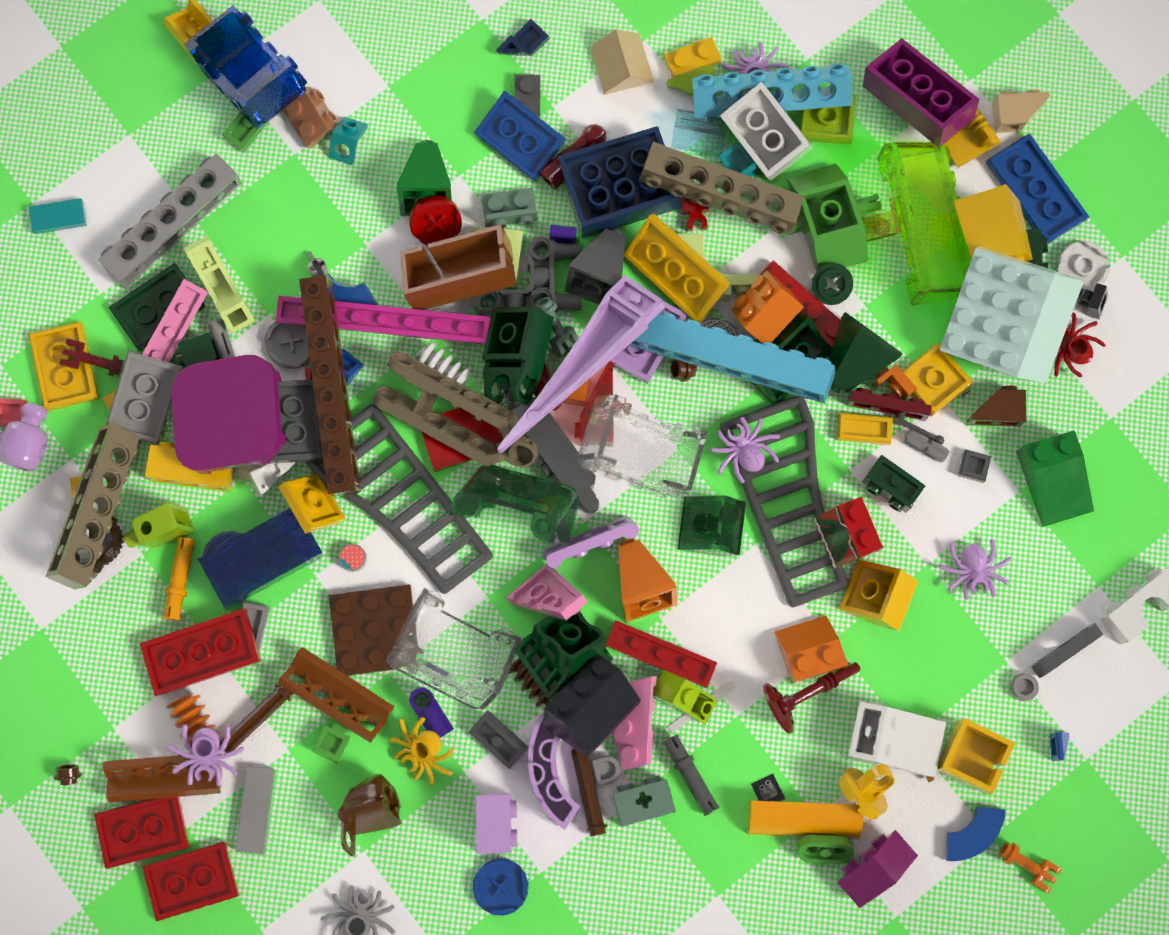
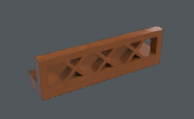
[278,647,395,743]
[102,755,222,803]

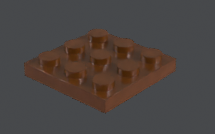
[329,584,421,676]

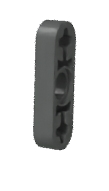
[1031,623,1103,678]

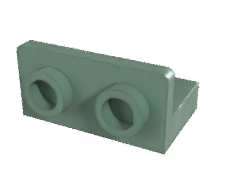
[481,188,538,228]

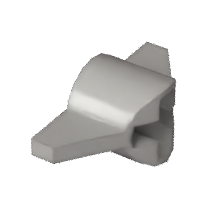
[307,251,328,277]

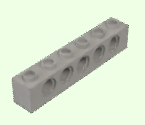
[98,153,242,289]

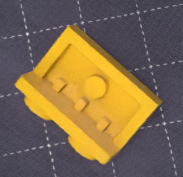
[164,0,225,62]

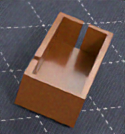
[400,224,516,310]

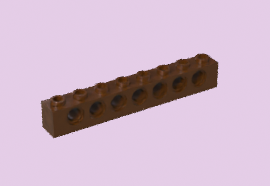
[299,275,361,497]

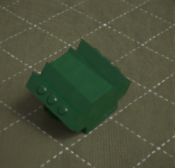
[514,610,613,701]

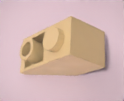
[992,89,1050,133]

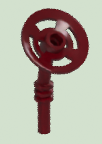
[763,662,861,734]

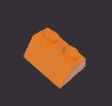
[774,616,848,684]

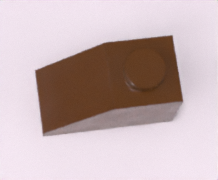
[967,385,1026,427]

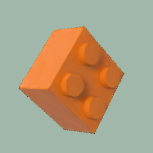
[731,270,804,343]

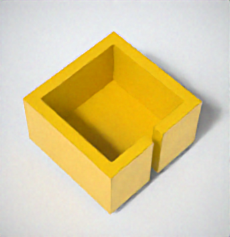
[937,718,1016,794]

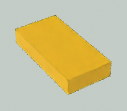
[836,413,893,446]

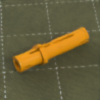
[162,537,195,621]

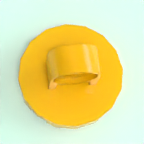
[838,764,895,820]

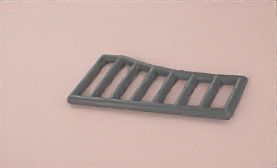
[720,396,849,608]
[305,404,493,594]

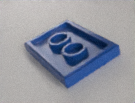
[474,90,567,181]

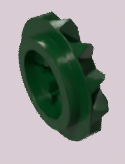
[811,263,853,305]

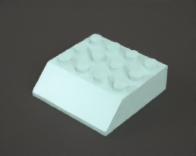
[940,246,1084,383]

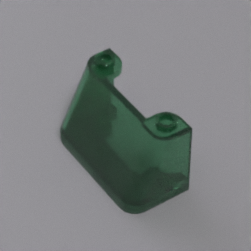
[449,465,580,544]

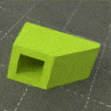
[653,670,718,725]

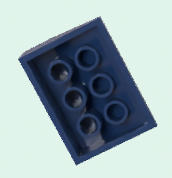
[557,126,683,239]

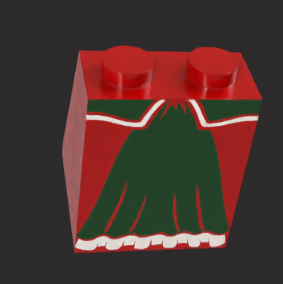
[813,496,883,569]

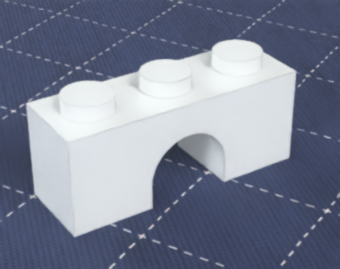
[1100,567,1169,645]

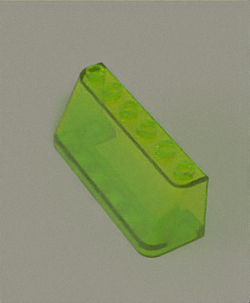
[877,142,971,306]

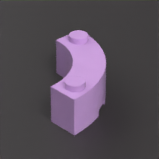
[528,711,581,830]

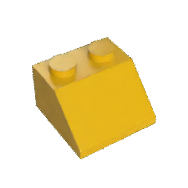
[839,559,918,631]

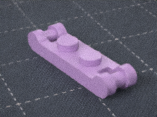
[542,517,639,568]

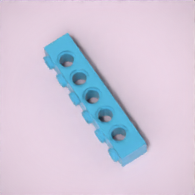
[692,63,852,118]

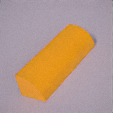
[748,801,863,839]

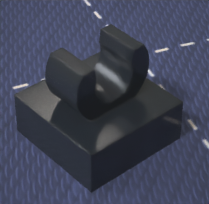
[1078,283,1108,320]

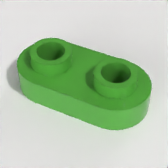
[797,835,854,864]

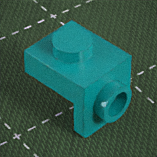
[717,141,759,177]

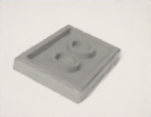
[106,350,182,444]

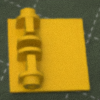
[942,108,1002,168]

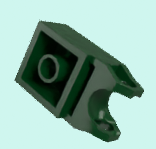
[482,306,554,405]

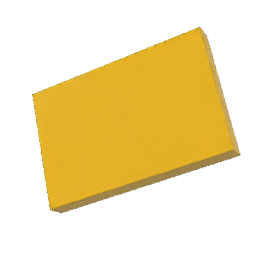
[28,321,99,412]

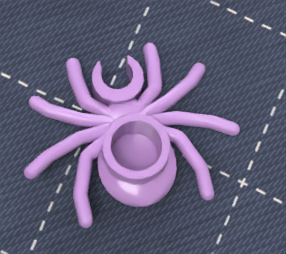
[722,41,790,93]
[710,417,780,484]
[939,539,1011,600]
[167,724,244,786]

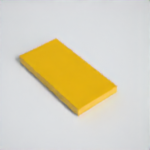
[624,214,730,323]

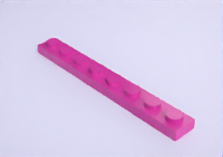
[275,295,491,345]

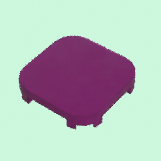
[171,355,286,474]

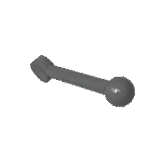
[893,414,945,445]

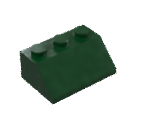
[750,312,831,404]

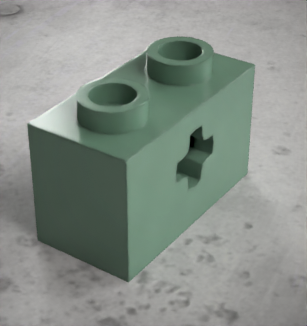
[612,775,676,827]

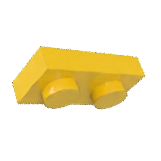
[664,37,722,78]

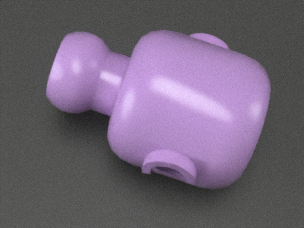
[0,402,49,471]

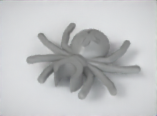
[320,885,396,935]

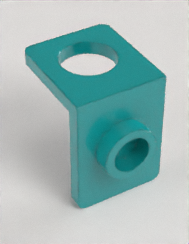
[329,117,368,165]

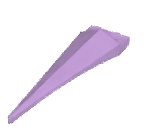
[498,275,666,453]

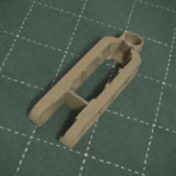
[372,352,539,468]

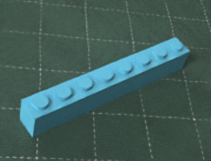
[629,312,835,404]

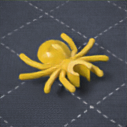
[390,717,454,785]

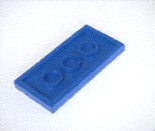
[985,133,1089,244]

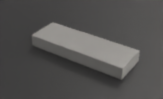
[236,767,275,854]

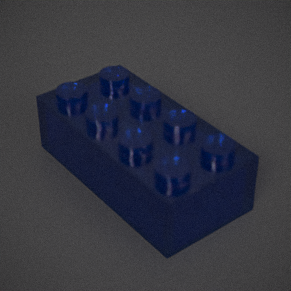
[198,508,324,610]

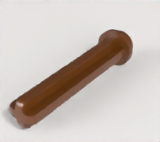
[219,684,294,753]
[571,749,608,837]

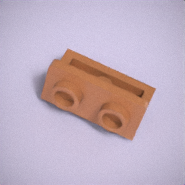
[281,86,338,148]

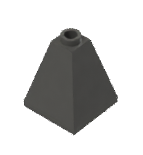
[565,229,626,305]

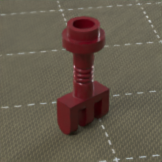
[59,338,124,377]

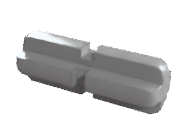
[904,430,950,463]

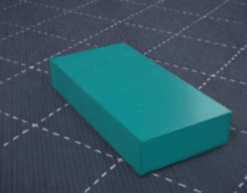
[29,198,87,234]

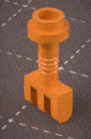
[999,842,1062,894]

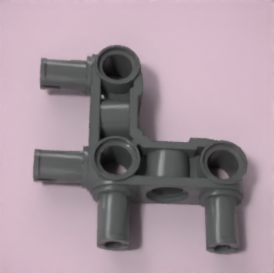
[476,236,582,341]

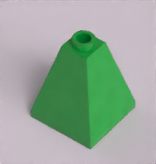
[397,140,452,216]

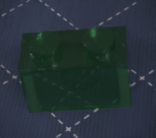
[677,495,746,556]

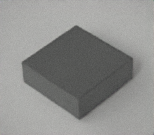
[958,449,992,483]

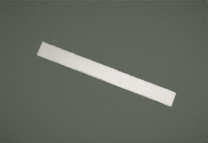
[668,681,737,733]

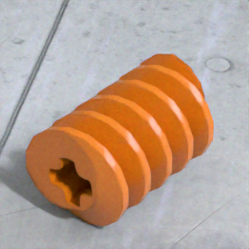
[166,694,220,753]

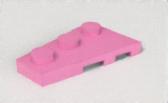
[506,563,587,620]
[613,676,656,770]

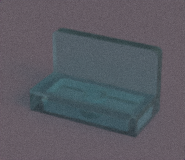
[671,109,728,156]

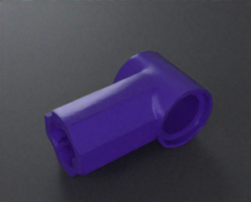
[409,688,454,738]

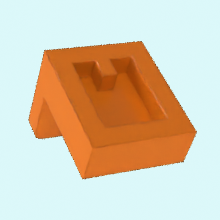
[872,364,917,400]

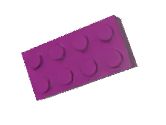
[862,38,979,148]

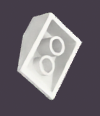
[720,82,813,180]

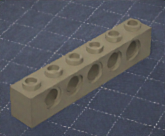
[639,142,804,235]
[45,423,140,590]

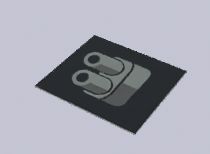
[751,774,785,802]

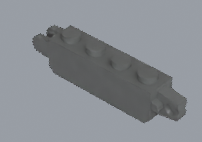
[504,389,600,514]

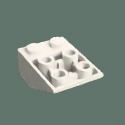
[848,701,946,778]

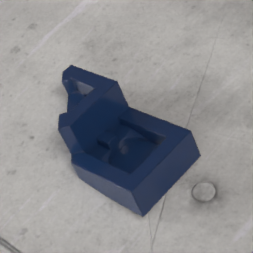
[496,18,550,56]

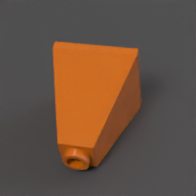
[618,538,677,623]

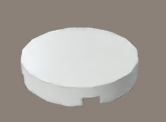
[1056,241,1111,291]

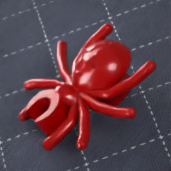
[1054,312,1106,378]

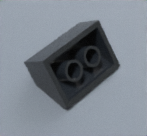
[544,654,641,758]

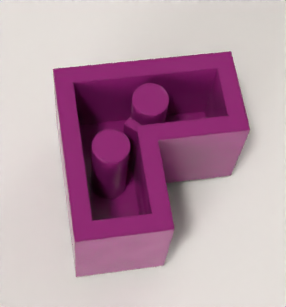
[837,829,918,909]

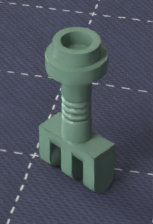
[536,297,579,357]

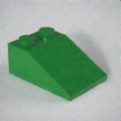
[1016,430,1094,527]

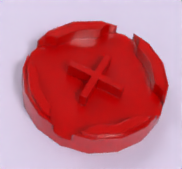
[409,196,462,246]

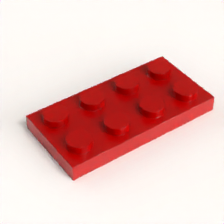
[139,608,262,697]

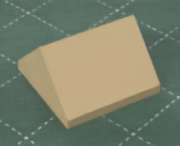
[590,29,654,95]

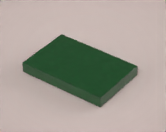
[108,263,206,352]

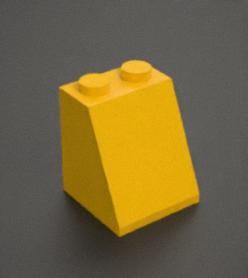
[954,184,1033,261]

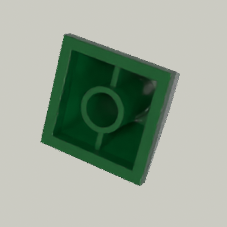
[829,312,903,394]

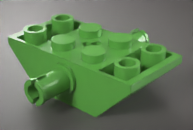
[778,163,882,271]

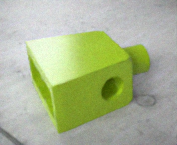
[124,502,196,548]

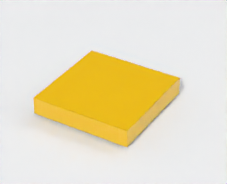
[903,342,973,417]
[278,474,346,534]

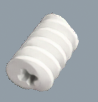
[414,342,470,386]

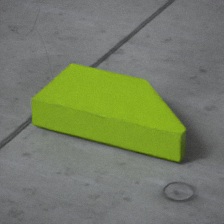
[666,64,716,97]

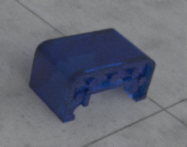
[184,5,307,130]

